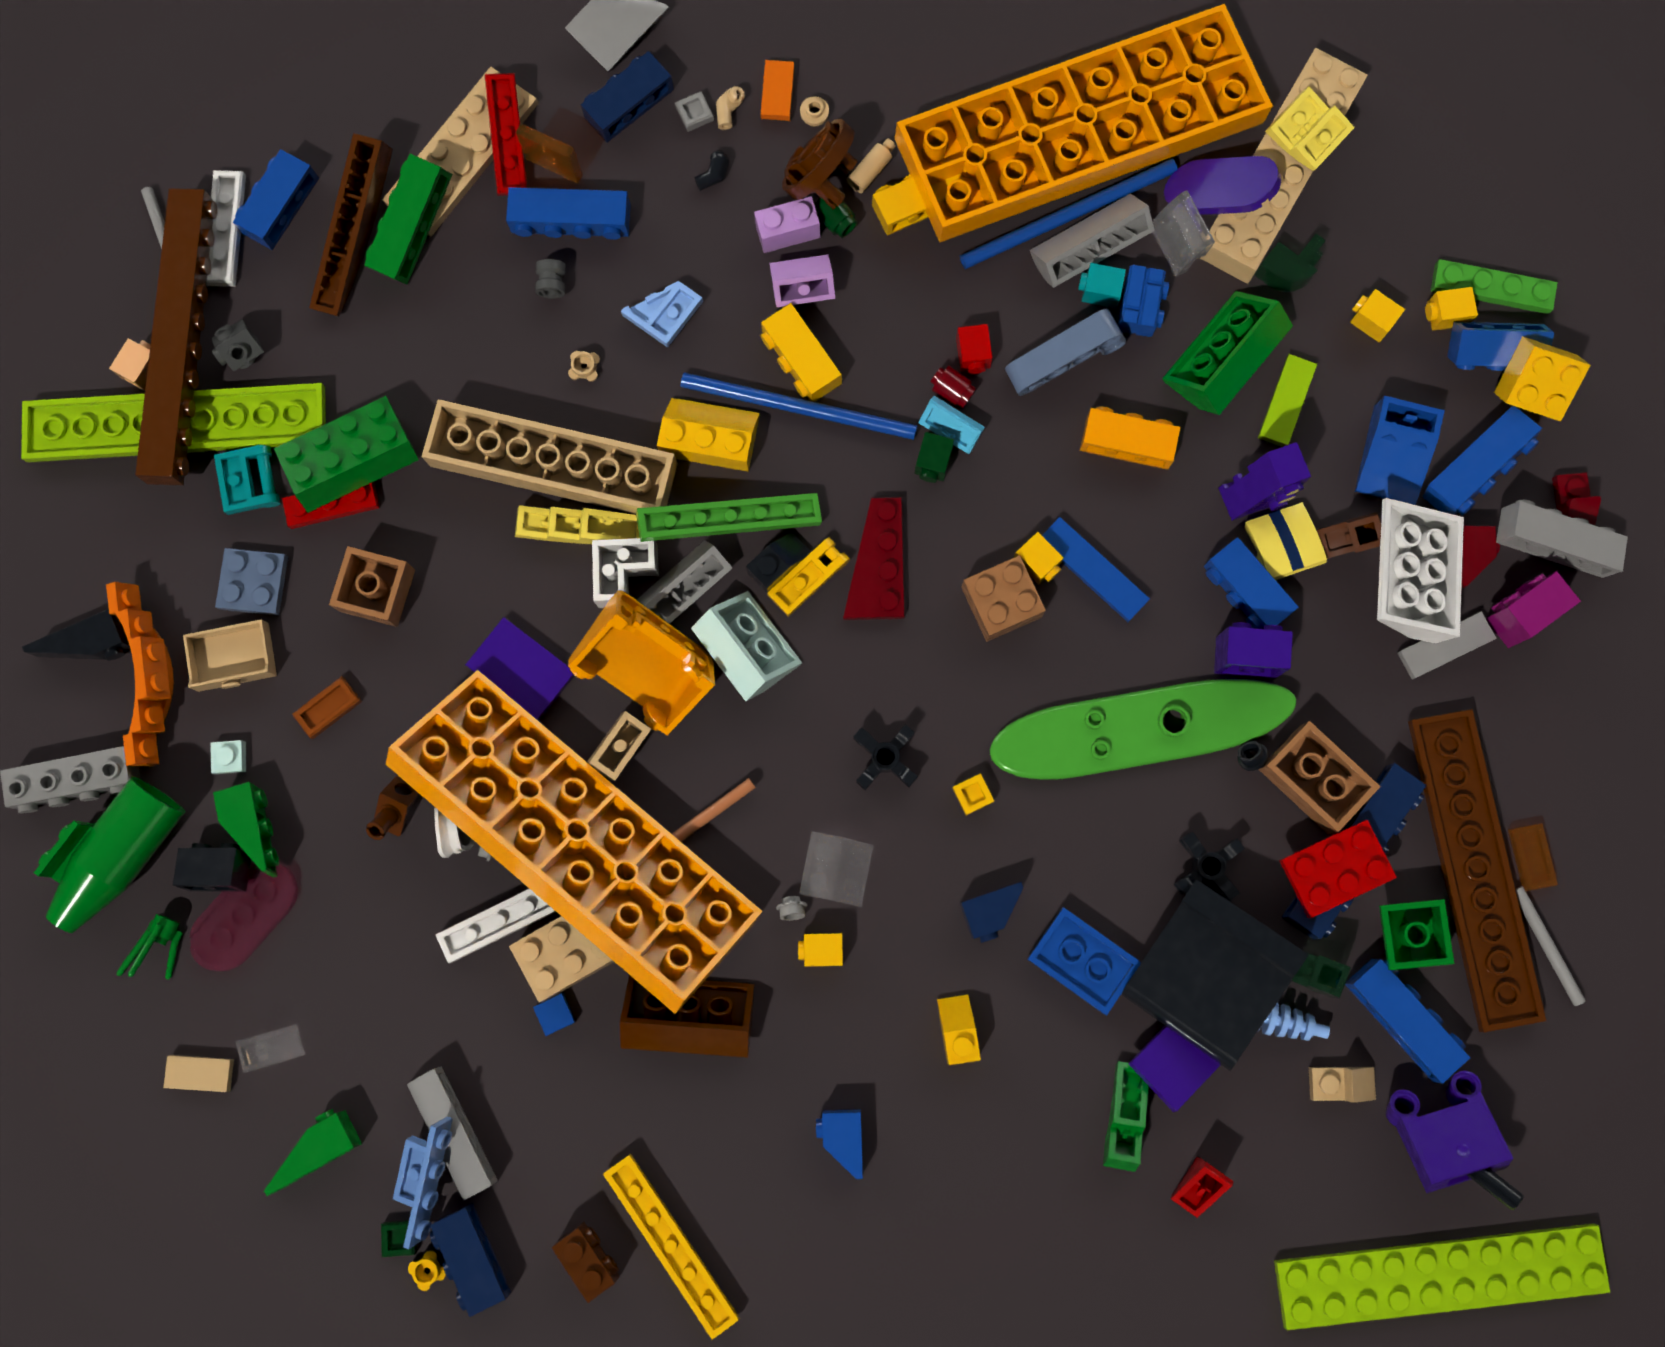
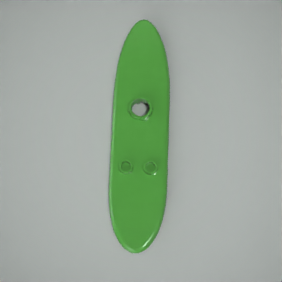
[990,679,1296,780]

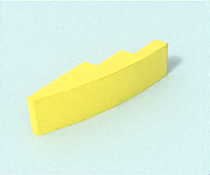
[515,505,640,544]

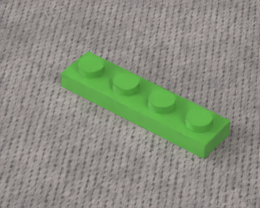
[1431,259,1558,314]

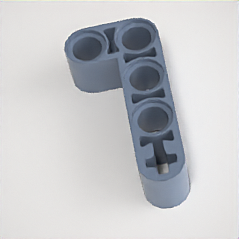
[1005,309,1126,396]

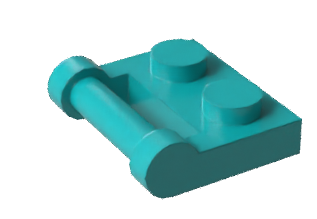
[214,445,281,515]

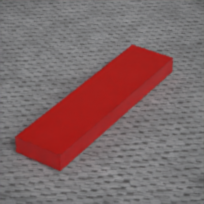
[484,73,527,196]

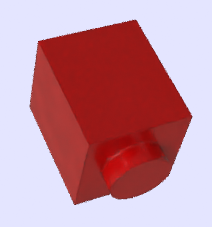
[956,324,993,374]

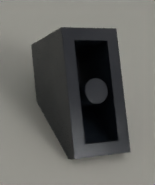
[746,532,811,593]

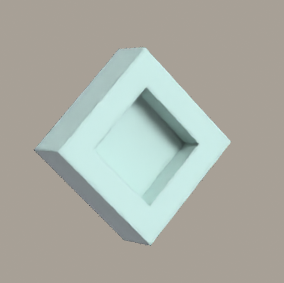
[210,740,246,774]

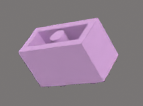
[754,196,820,253]
[769,254,835,308]

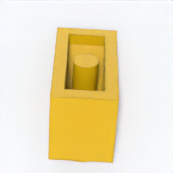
[937,994,981,1065]

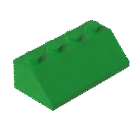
[1162,291,1293,415]

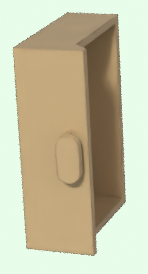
[183,619,277,692]

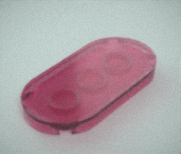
[189,863,298,971]

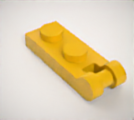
[767,537,850,617]

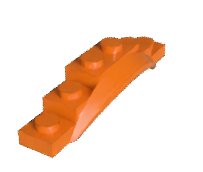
[106,582,174,766]

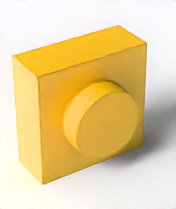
[952,773,994,816]

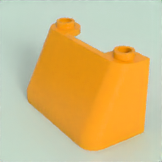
[568,590,715,735]

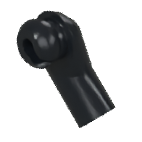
[694,150,729,191]

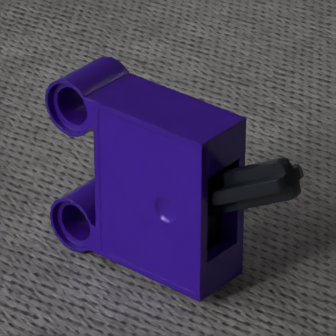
[1385,1070,1524,1210]

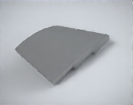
[565,0,669,72]

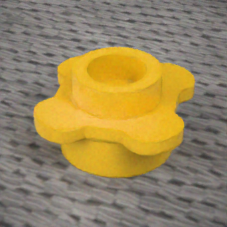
[408,1250,446,1291]

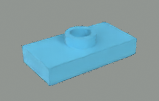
[918,396,985,454]

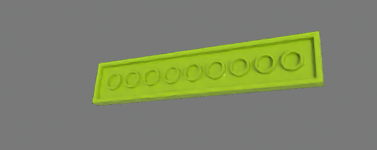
[21,383,326,462]
[1274,1223,1611,1330]

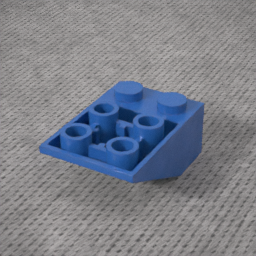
[1355,395,1445,505]

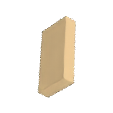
[163,1055,234,1092]

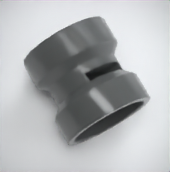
[535,259,566,298]

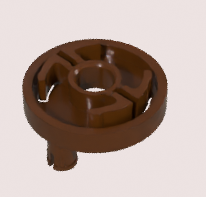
[782,118,857,209]

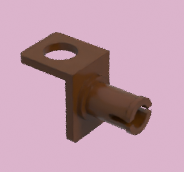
[366,776,420,840]

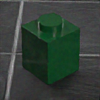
[914,432,954,483]

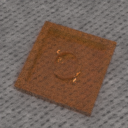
[516,124,583,183]

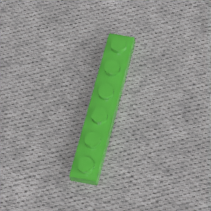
[636,493,822,542]

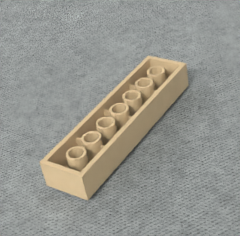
[1196,47,1368,284]
[422,399,678,514]

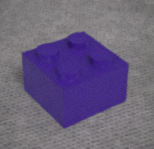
[1214,622,1293,678]

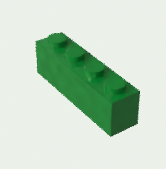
[364,154,453,284]

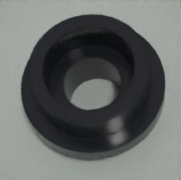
[1238,741,1269,771]

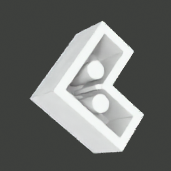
[592,538,659,608]

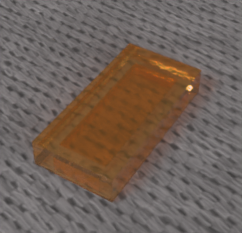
[1508,823,1558,891]

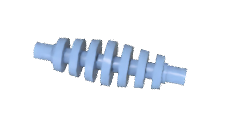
[1258,1002,1330,1041]

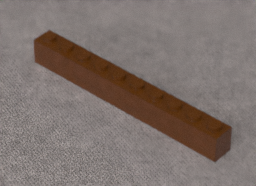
[135,188,217,486]

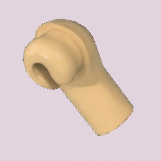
[716,86,745,130]

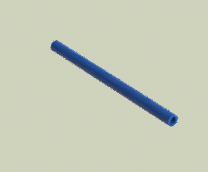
[960,159,1178,269]
[681,372,917,440]

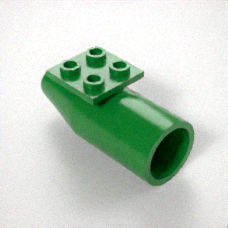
[33,776,185,933]

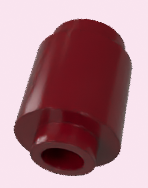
[930,366,977,408]

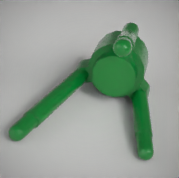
[116,914,183,980]

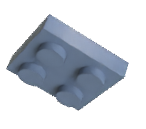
[215,548,288,616]

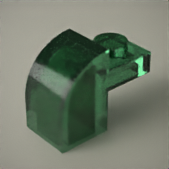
[1255,234,1326,292]
[1292,953,1351,999]

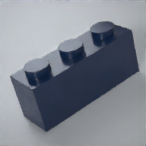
[581,51,674,143]
[430,1203,511,1317]

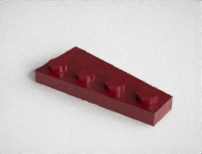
[843,497,904,620]

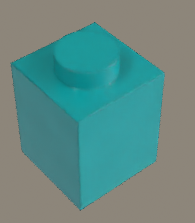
[1078,263,1126,308]

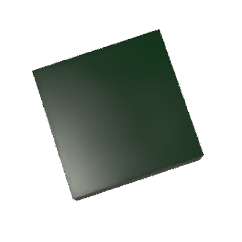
[381,1220,417,1257]

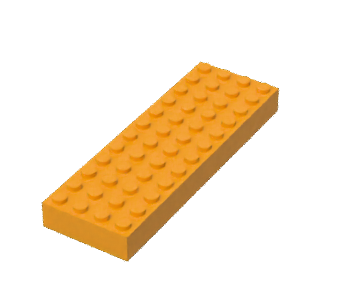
[895,4,1273,243]
[386,670,763,1014]

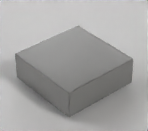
[675,91,714,132]

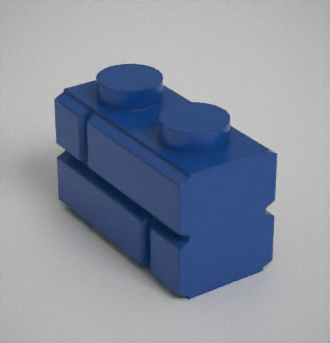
[1118,265,1169,337]

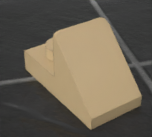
[1309,1067,1376,1103]

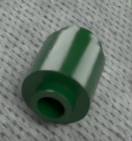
[815,197,858,238]

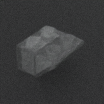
[799,831,874,907]

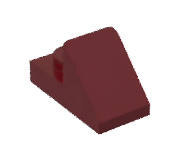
[1552,473,1601,525]

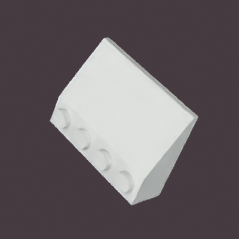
[1377,498,1464,643]

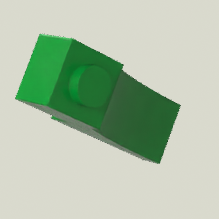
[1103,1061,1148,1172]

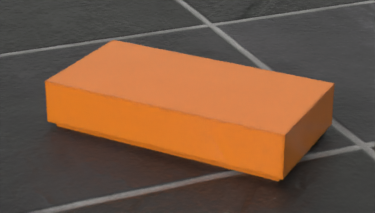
[761,60,795,121]

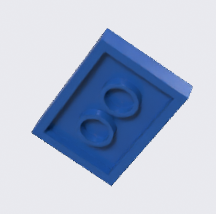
[1027,907,1142,1016]

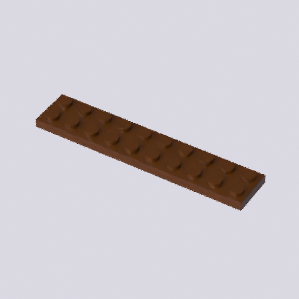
[1408,709,1546,1033]

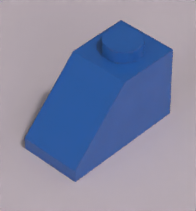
[816,1109,863,1179]

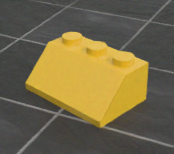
[657,398,760,472]

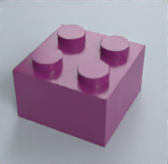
[1486,571,1581,648]

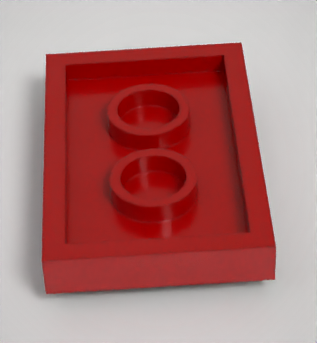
[1279,819,1397,918]

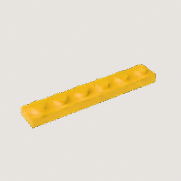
[603,1154,740,1340]

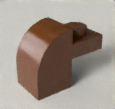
[1317,513,1381,559]

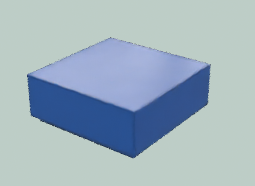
[533,993,576,1036]

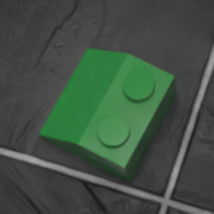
[1379,899,1455,970]

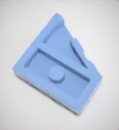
[621,281,703,348]

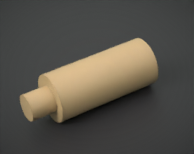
[847,139,896,193]

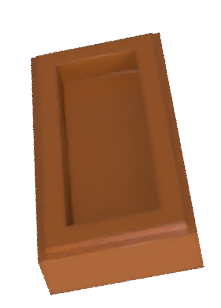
[292,676,362,739]

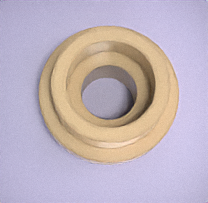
[800,96,829,126]

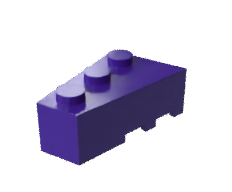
[1218,442,1311,520]

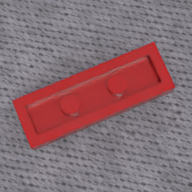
[282,482,379,529]

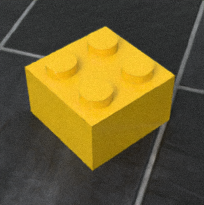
[1494,336,1591,422]

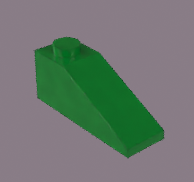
[264,1109,362,1196]

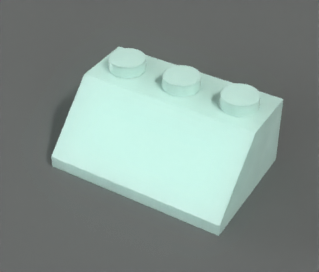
[691,591,802,701]

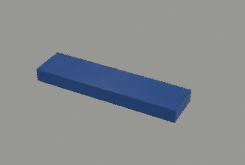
[1042,517,1150,622]

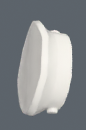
[434,807,475,858]

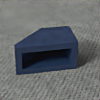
[960,882,1023,943]

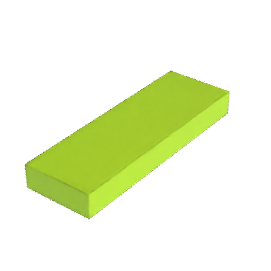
[1257,354,1317,447]

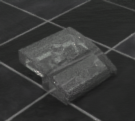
[1152,190,1215,277]

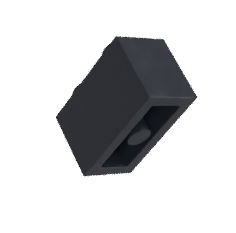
[173,843,251,892]

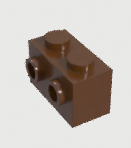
[551,1222,620,1303]

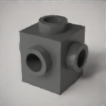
[212,319,264,372]

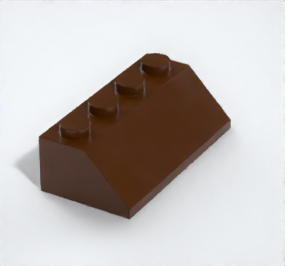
[620,975,755,1058]

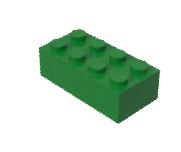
[274,396,419,513]

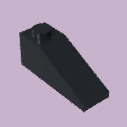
[22,609,130,661]

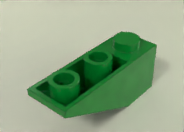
[213,782,279,878]

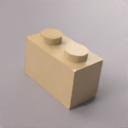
[587,711,651,781]

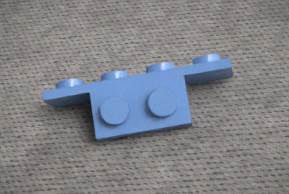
[393,1116,453,1250]

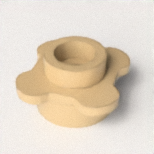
[568,351,600,382]

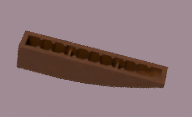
[309,133,393,317]

